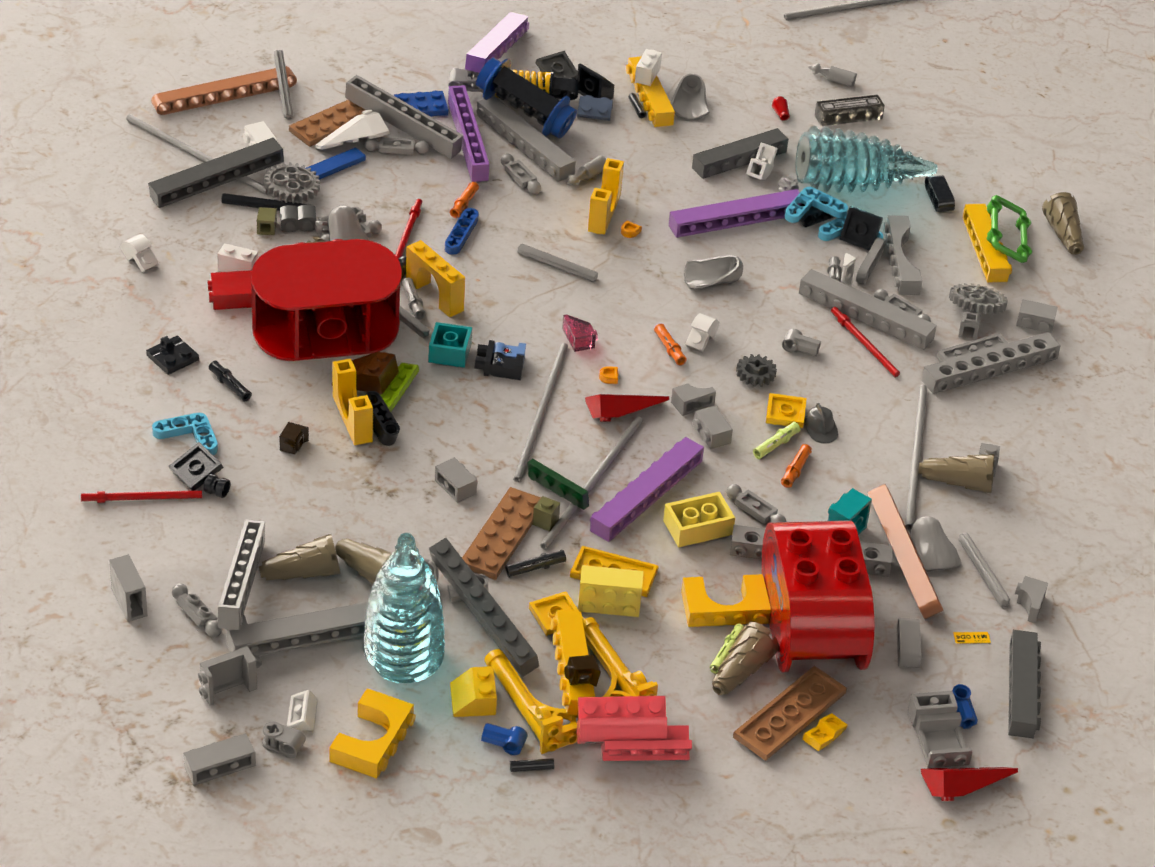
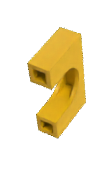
[588,158,624,235]
[406,240,465,318]
[332,358,373,446]
[681,574,771,627]
[329,688,416,779]

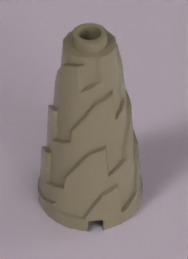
[1042,192,1084,255]
[918,454,994,493]
[258,534,341,581]
[335,538,409,592]
[712,622,779,695]

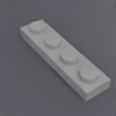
[937,333,1008,362]

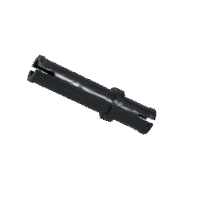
[209,360,252,402]
[505,549,566,578]

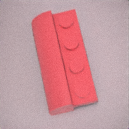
[577,696,667,744]
[601,725,692,761]

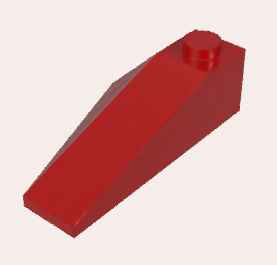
[585,394,669,422]
[921,767,1018,801]

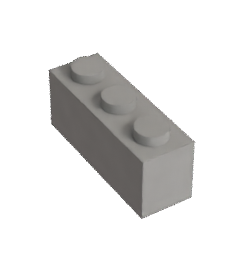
[183,733,256,786]

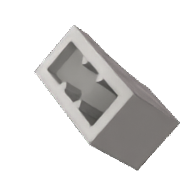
[671,383,716,416]
[1015,576,1048,623]

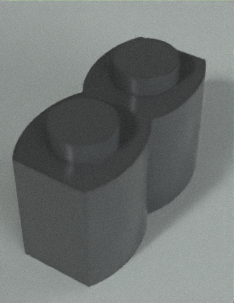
[280,205,316,232]

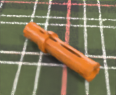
[450,182,479,218]
[654,324,687,366]
[781,444,812,488]

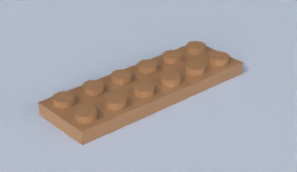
[289,100,365,147]
[462,487,541,580]
[733,666,847,761]

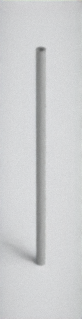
[784,0,903,20]
[126,114,268,195]
[513,343,568,482]
[905,385,927,530]
[540,416,643,550]

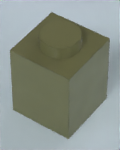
[256,207,277,235]
[532,496,560,532]

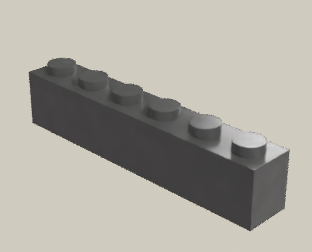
[692,128,789,179]
[1008,629,1041,739]

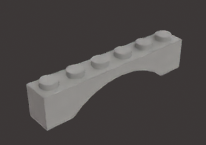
[883,215,922,295]

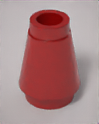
[772,96,790,121]

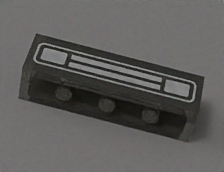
[815,95,885,126]

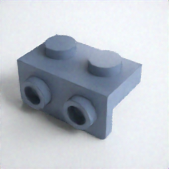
[577,95,613,121]

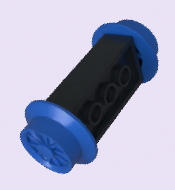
[476,57,577,139]

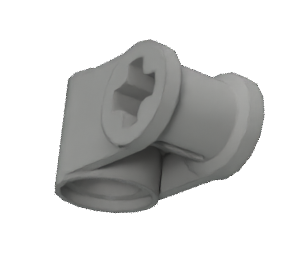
[262,721,306,758]

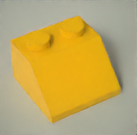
[450,666,497,717]

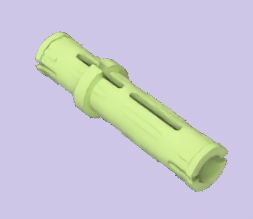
[753,422,801,460]
[709,624,744,674]

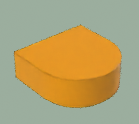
[621,220,642,238]
[599,366,618,384]

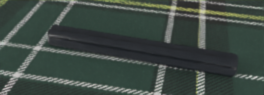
[221,193,307,211]

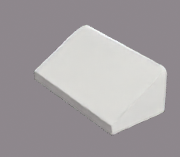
[840,253,856,286]
[287,690,317,731]

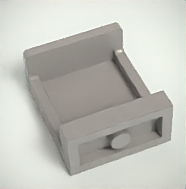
[198,646,257,705]
[915,712,972,768]

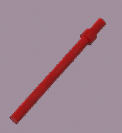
[395,199,423,259]
[831,307,900,377]
[81,490,202,503]

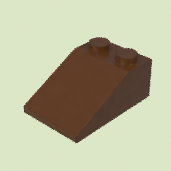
[332,351,399,394]

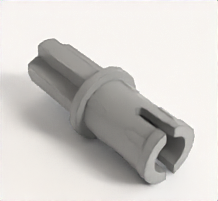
[827,256,842,281]

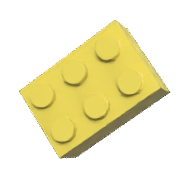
[663,492,735,548]
[578,565,643,617]

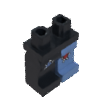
[474,340,526,381]

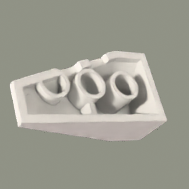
[315,110,390,150]

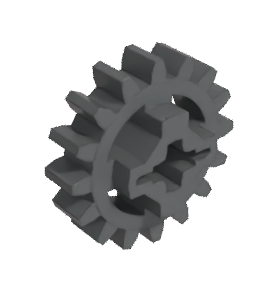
[736,354,777,387]

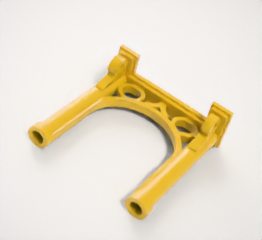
[484,617,658,754]

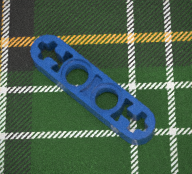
[445,208,479,255]

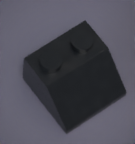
[577,63,615,100]

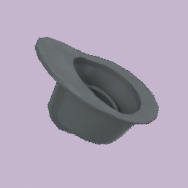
[804,403,838,443]

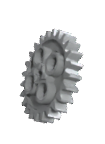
[263,162,320,204]
[949,283,1008,315]

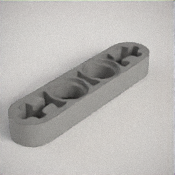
[856,237,886,284]

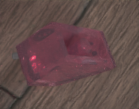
[562,314,598,352]

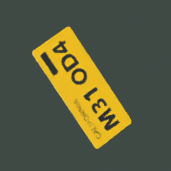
[953,632,991,643]

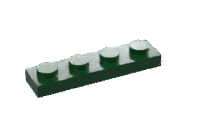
[527,458,589,510]

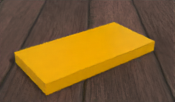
[570,546,659,597]

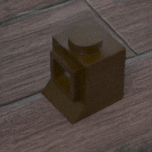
[279,422,309,455]
[564,655,601,687]

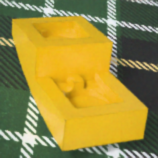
[802,713,848,751]

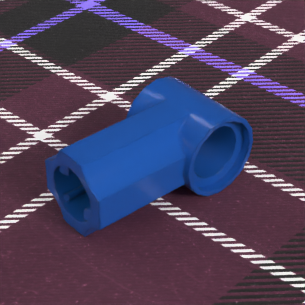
[952,684,978,729]
[481,723,528,755]

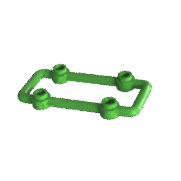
[987,195,1032,263]

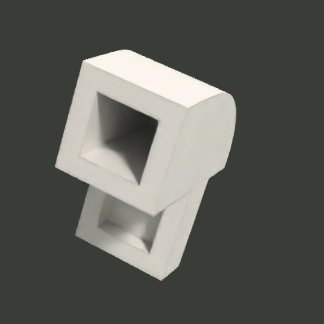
[746,142,778,180]
[119,234,159,272]
[685,313,720,352]

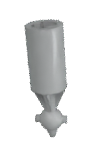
[808,63,857,87]
[567,155,606,185]

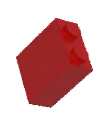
[207,270,252,310]

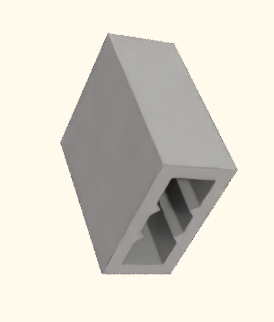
[109,554,148,622]

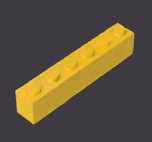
[626,56,675,127]
[962,204,1012,283]
[550,610,595,716]

